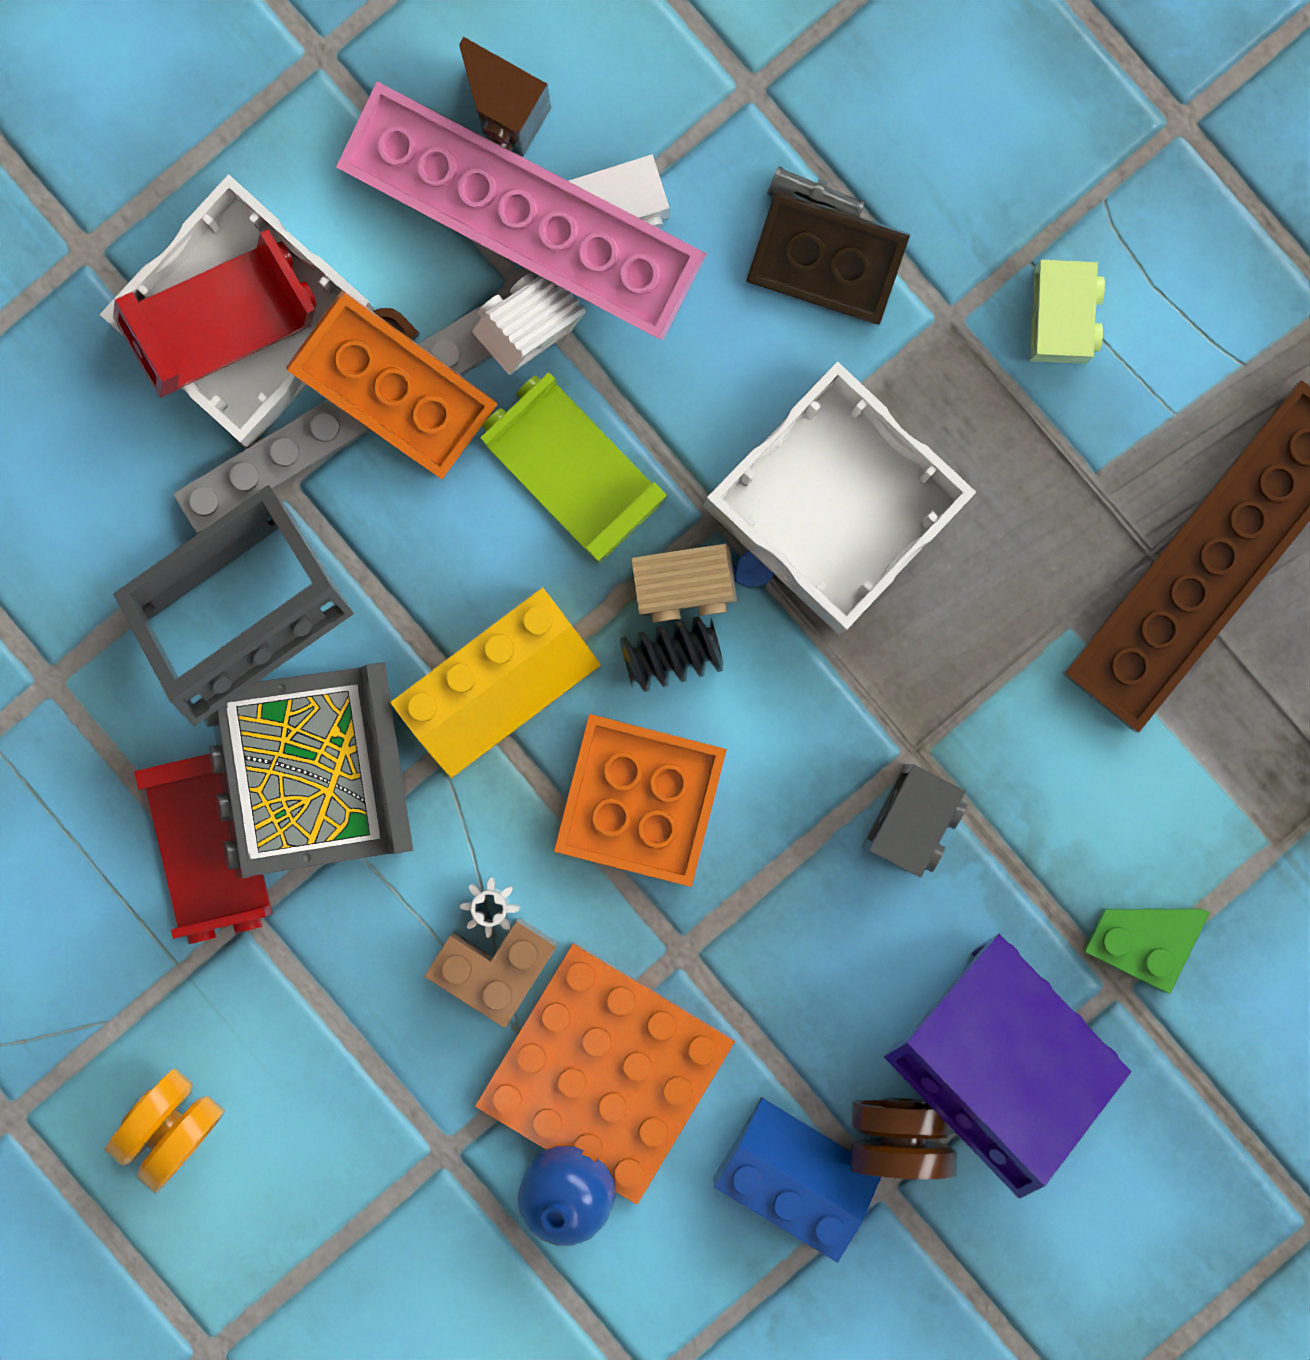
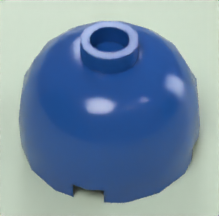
[518,1146,616,1246]

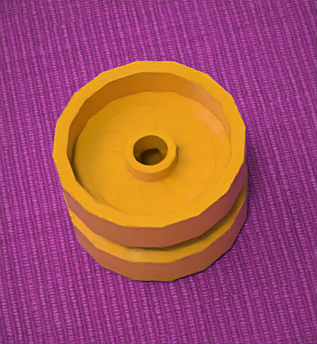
[104,1068,226,1194]

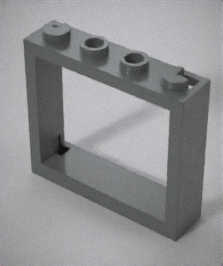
[113,484,354,726]

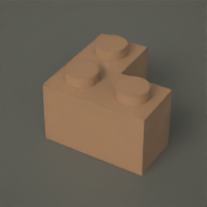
[424,918,559,1028]

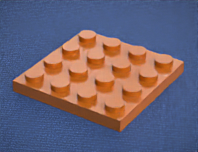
[475,942,735,1204]

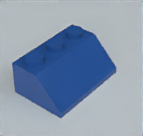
[713,1097,881,1263]

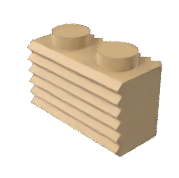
[632,544,737,623]

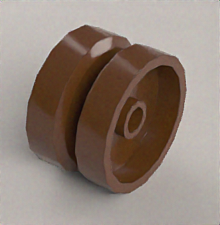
[850,1098,957,1179]

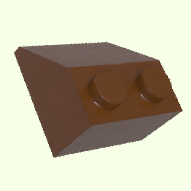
[459,36,551,156]

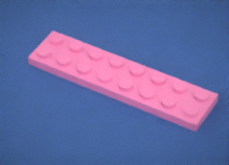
[336,82,707,340]

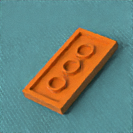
[286,290,498,479]

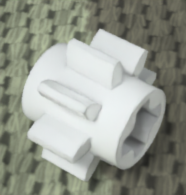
[460,877,520,938]

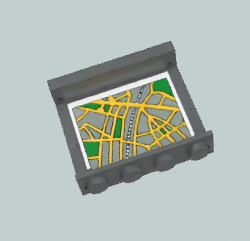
[204,662,413,878]

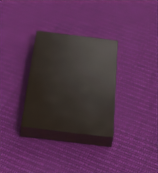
[746,190,910,326]

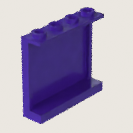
[884,934,1132,1199]

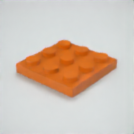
[554,714,727,887]

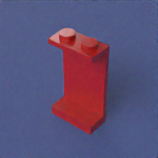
[113,229,317,398]
[134,754,273,944]

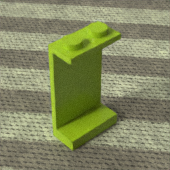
[480,372,667,564]

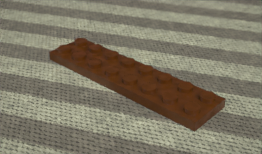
[1062,380,1310,733]

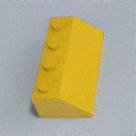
[390,587,601,778]

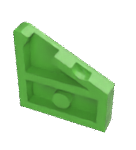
[1082,908,1210,994]

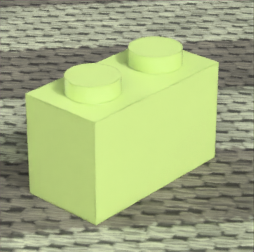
[1030,260,1105,364]

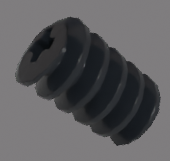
[620,616,724,692]

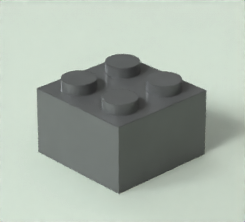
[862,764,967,877]

